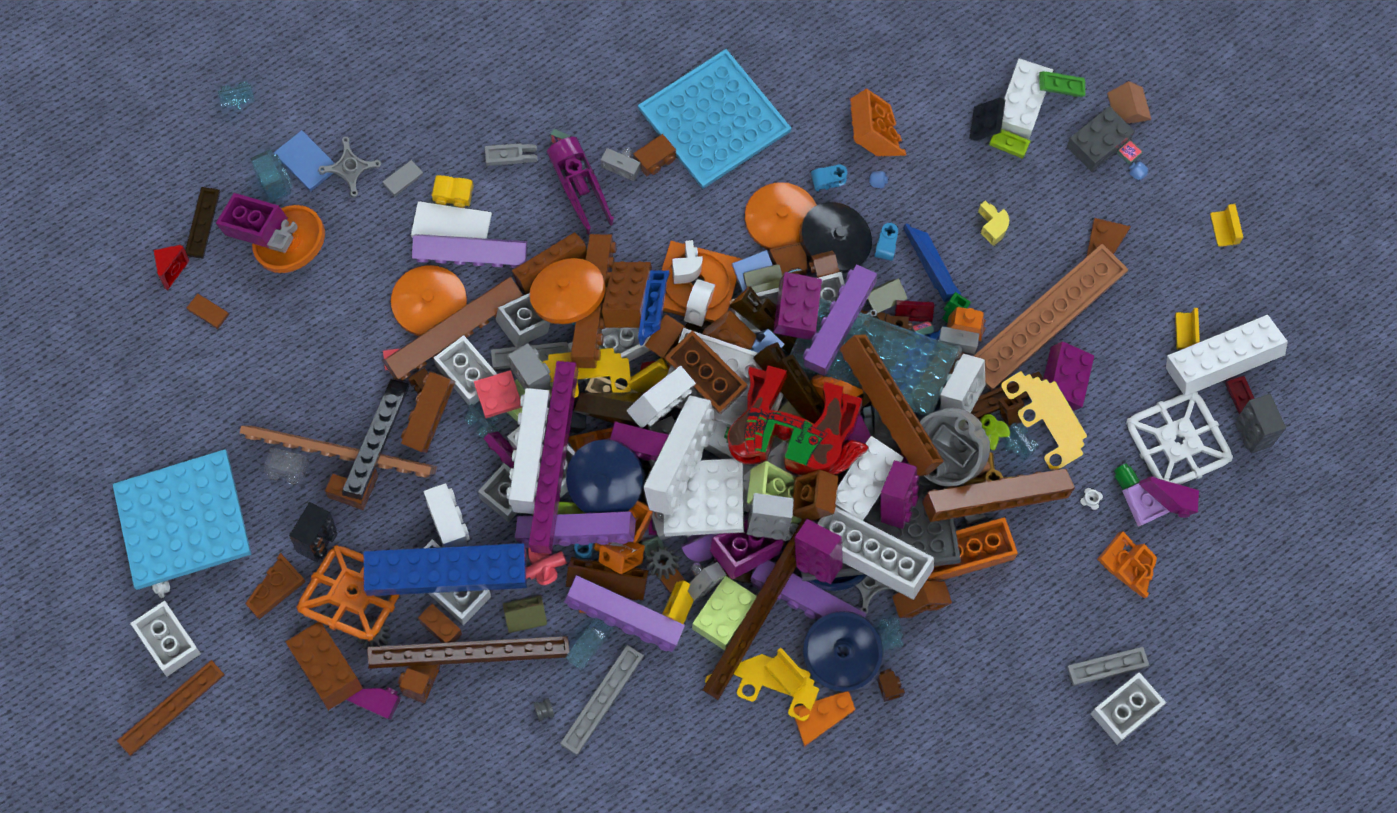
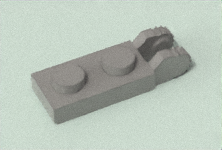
[485,143,538,166]

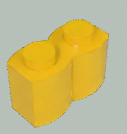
[432,175,474,208]

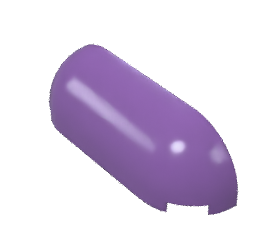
[681,513,748,562]

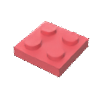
[474,370,523,419]

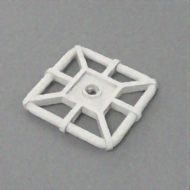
[1126,392,1233,485]

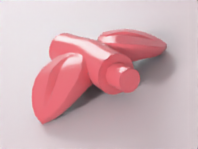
[526,548,567,585]

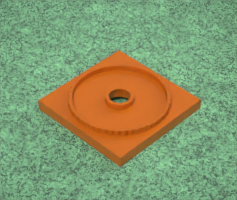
[662,241,742,322]

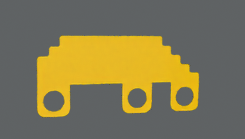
[543,348,632,398]
[1001,371,1087,469]
[705,654,819,721]

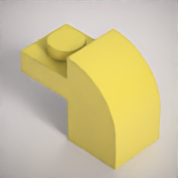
[978,201,1009,246]

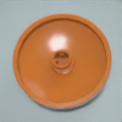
[745,182,817,250]
[252,205,325,273]
[530,258,605,324]
[391,265,467,336]

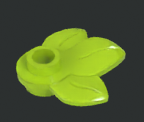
[980,414,1010,450]

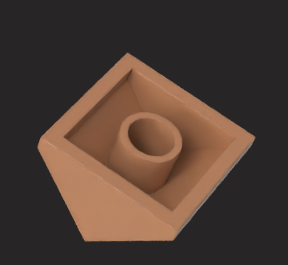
[1107,81,1151,124]

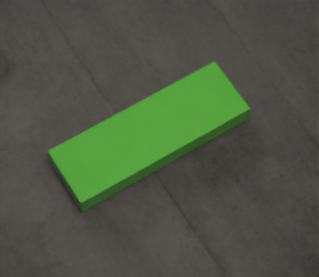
[1039,71,1085,97]

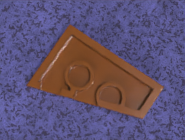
[1086,218,1131,257]
[245,553,306,619]

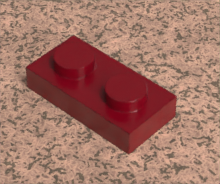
[895,300,934,322]
[1225,376,1255,414]

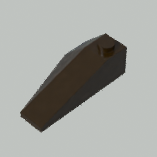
[574,392,651,430]

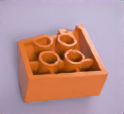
[850,88,907,156]

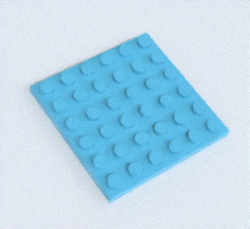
[638,49,792,189]
[113,449,251,590]

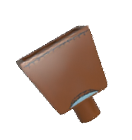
[769,242,808,276]

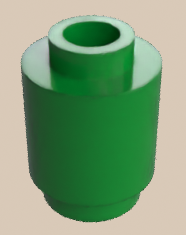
[1114,463,1140,490]

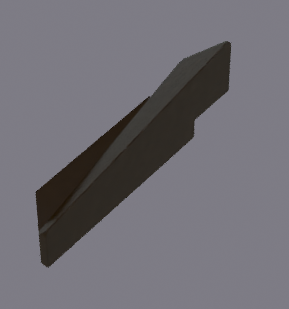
[730,286,808,362]
[753,342,824,424]

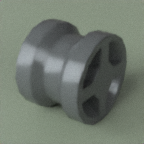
[533,698,555,722]

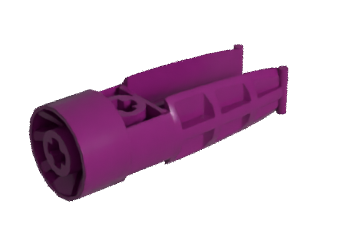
[547,136,614,235]

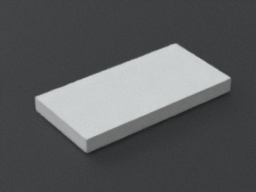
[411,201,492,239]

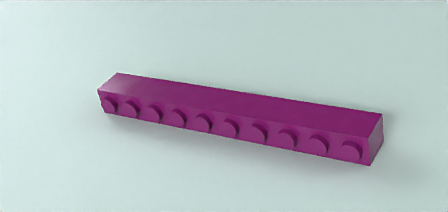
[529,361,579,554]

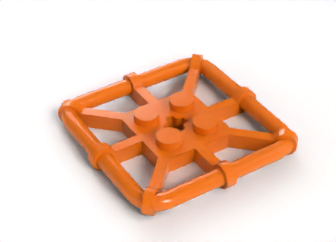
[296,545,400,641]

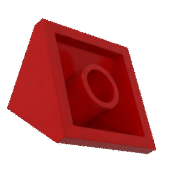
[153,245,189,290]

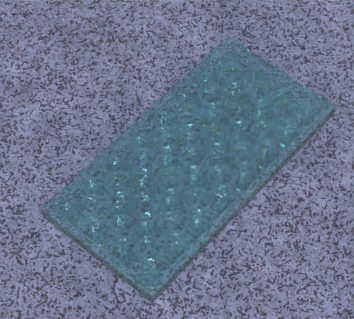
[790,298,959,416]

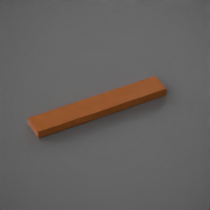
[117,660,225,756]

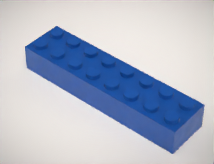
[364,543,527,596]

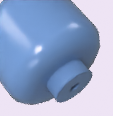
[1129,161,1148,180]
[869,171,888,188]

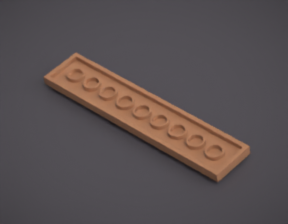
[974,244,1129,391]
[240,425,437,478]

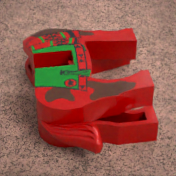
[728,365,868,475]

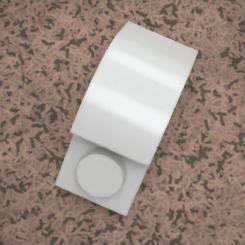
[672,240,703,284]
[684,279,715,327]

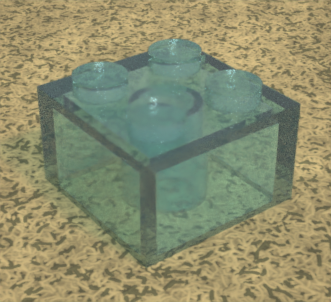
[250,149,292,203]

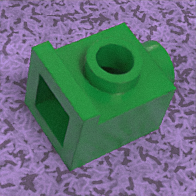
[942,292,971,323]

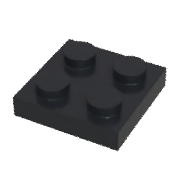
[969,97,1006,141]

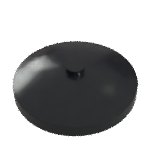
[799,202,872,273]

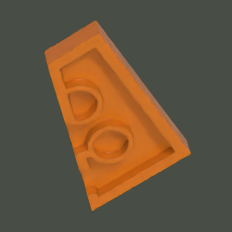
[794,691,855,747]

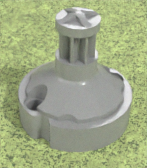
[920,408,990,486]

